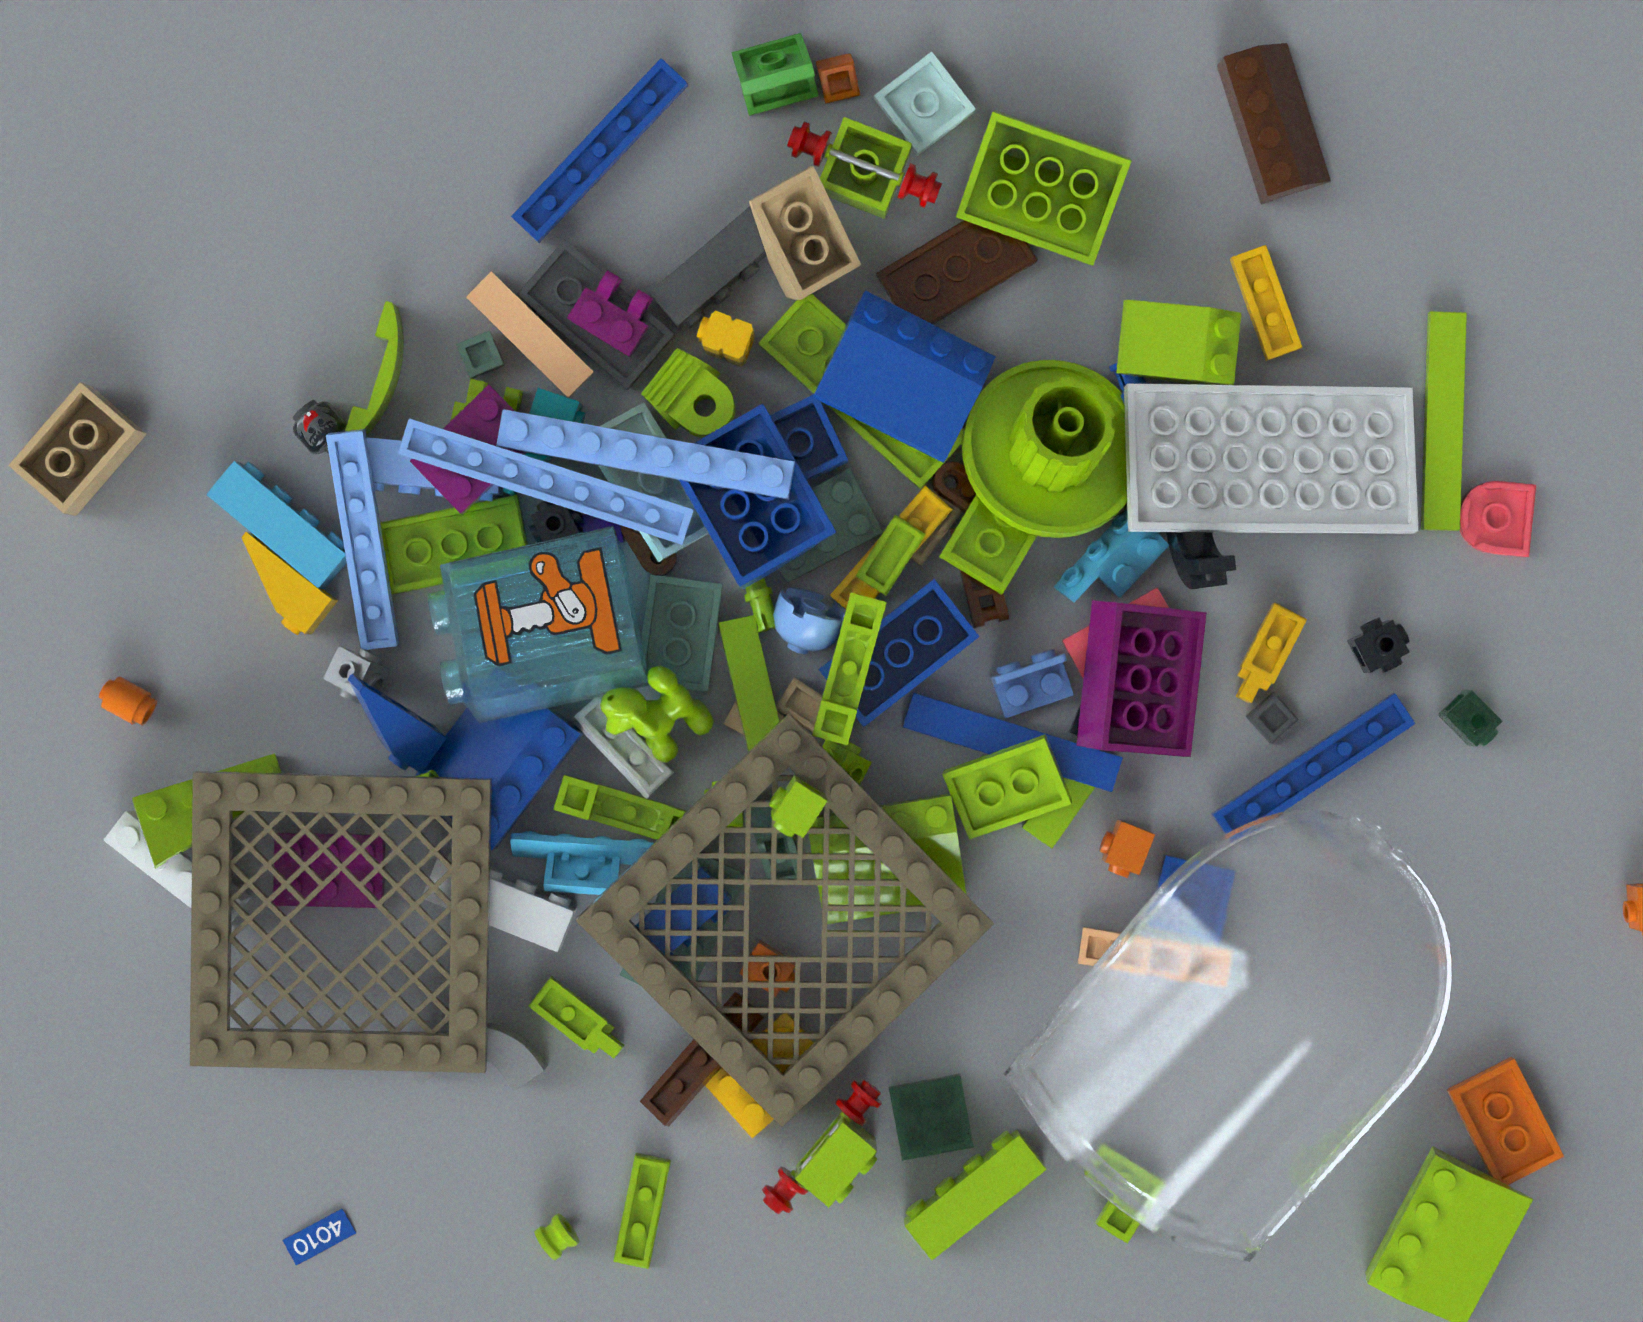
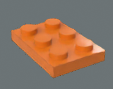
[1446,1057,1564,1185]

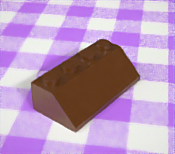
[1217,43,1331,204]

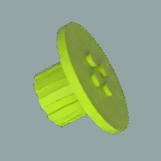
[962,360,1127,538]

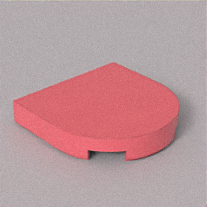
[1460,481,1536,558]

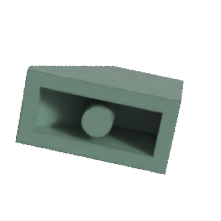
[751,807,803,879]

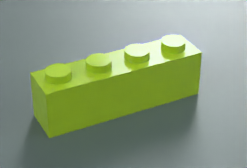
[904,1129,1047,1260]

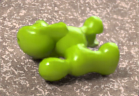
[600,665,714,763]

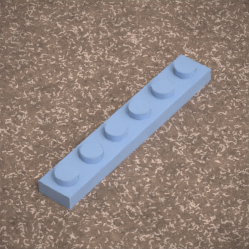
[326,429,399,650]

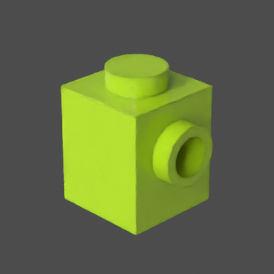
[769,775,828,838]

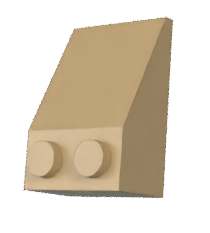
[749,166,861,300]

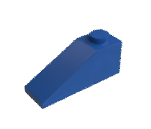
[348,674,447,773]

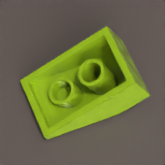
[1116,300,1241,385]

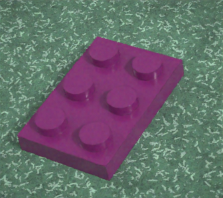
[410,384,527,515]
[273,832,385,908]

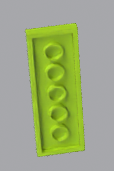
[758,294,964,490]

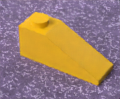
[241,532,338,635]

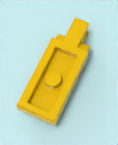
[1235,602,1307,703]

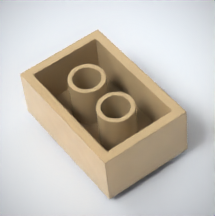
[8,382,147,516]

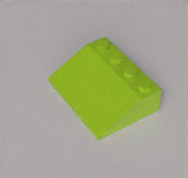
[956,110,1132,266]
[809,794,967,925]
[1365,1146,1533,1322]

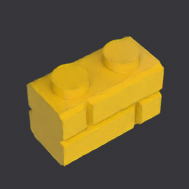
[696,310,755,367]

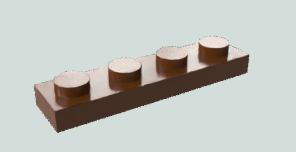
[640,992,764,1127]

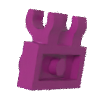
[567,270,653,357]

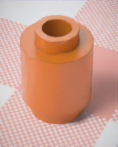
[99,676,157,726]

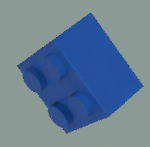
[770,394,848,482]

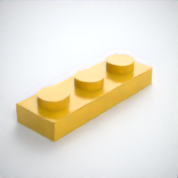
[1230,245,1303,361]

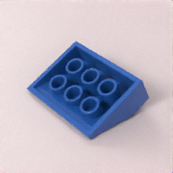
[813,290,996,463]
[679,404,836,589]
[415,667,584,851]

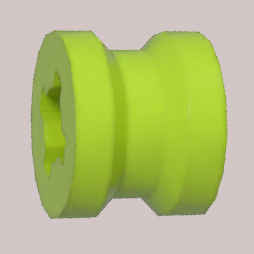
[534,1213,580,1261]

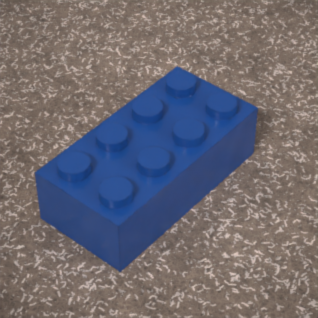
[818,579,980,727]

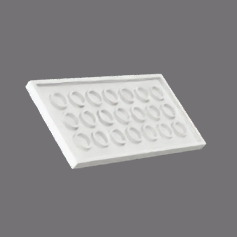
[1124,384,1418,534]

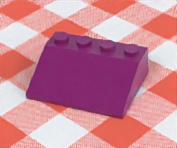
[1076,600,1207,757]

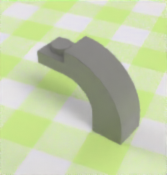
[412,1023,548,1091]

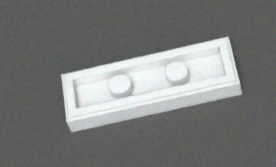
[571,694,674,799]

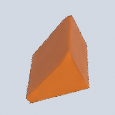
[816,54,860,104]

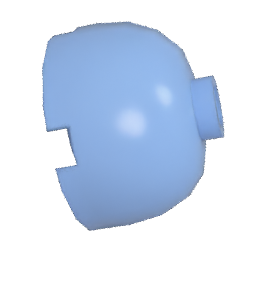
[773,587,846,654]

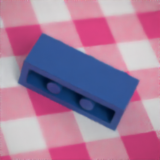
[636,865,732,955]

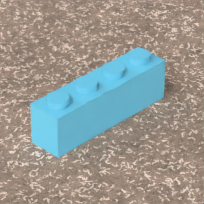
[206,461,347,589]

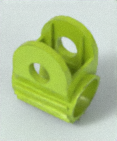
[641,348,736,439]

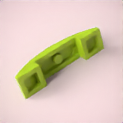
[345,301,404,436]
[812,592,887,745]
[553,775,687,840]

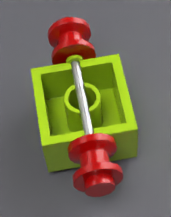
[787,117,942,219]
[762,1079,882,1214]

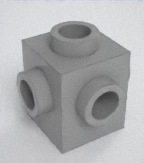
[323,646,391,704]

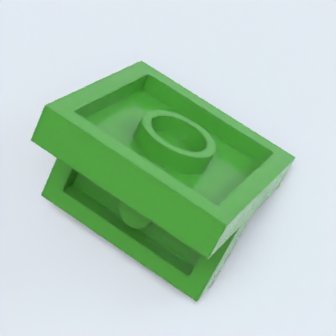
[731,33,819,116]

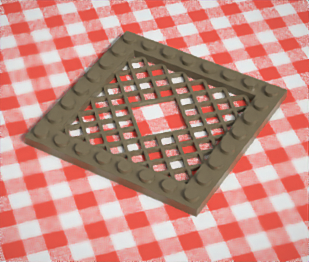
[576,713,994,1127]
[190,771,492,1073]

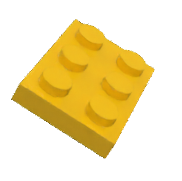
[705,1013,814,1139]

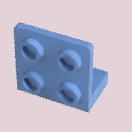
[991,649,1074,719]

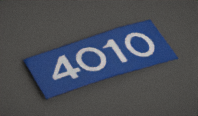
[282,1209,356,1265]

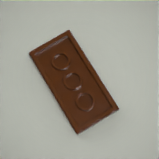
[876,220,1038,325]

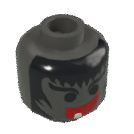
[293,400,347,454]

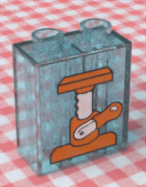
[428,526,649,723]

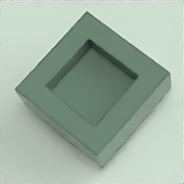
[456,330,505,379]

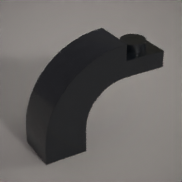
[1166,532,1236,589]

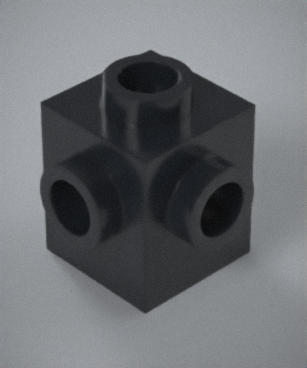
[529,501,585,552]
[1347,617,1410,673]

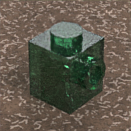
[1438,690,1503,747]

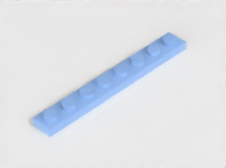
[496,409,795,500]
[398,418,694,545]

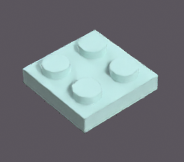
[874,52,976,156]

